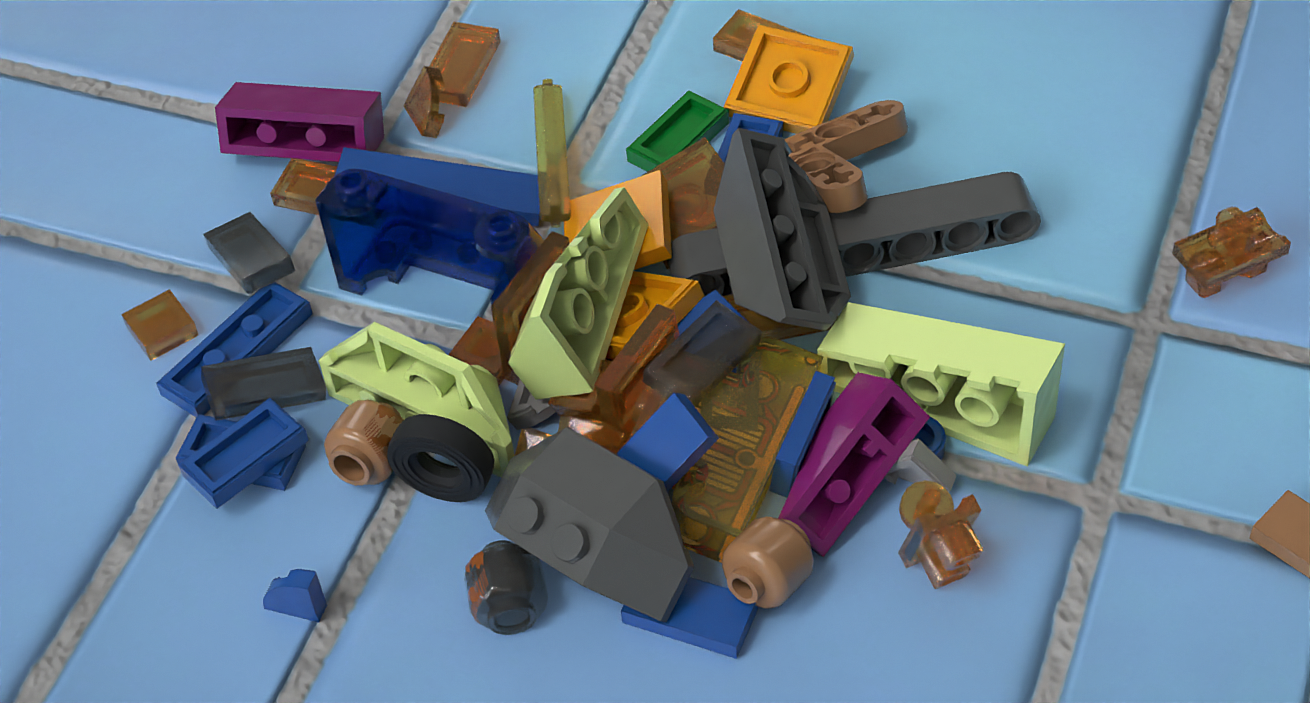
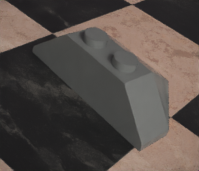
[713,128,851,331]
[485,427,694,622]

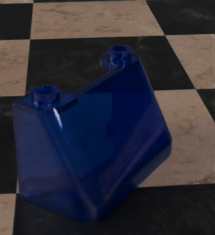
[315,169,560,343]

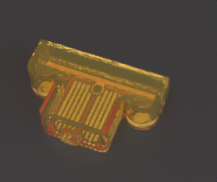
[631,337,823,563]

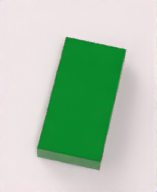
[626,90,729,182]

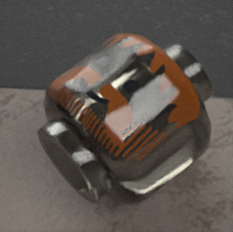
[464,540,548,635]

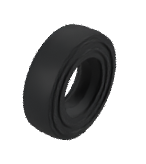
[387,414,494,502]

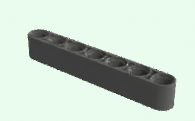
[667,172,1041,300]

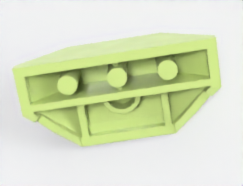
[319,322,515,477]

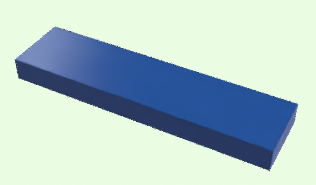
[332,147,548,227]

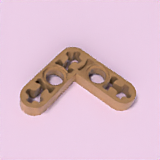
[784,100,908,213]

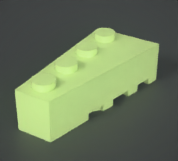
[817,302,1065,467]

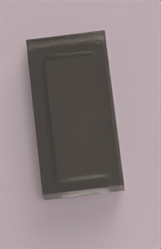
[203,212,296,294]
[643,300,762,407]
[201,347,326,421]

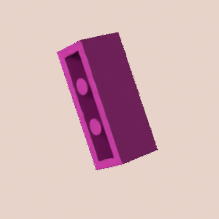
[215,82,384,162]

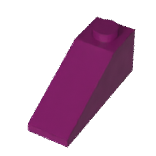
[778,372,930,557]

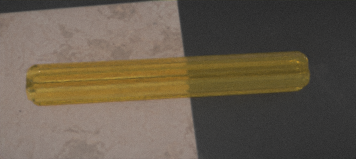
[533,78,571,228]

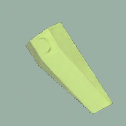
[508,187,648,400]

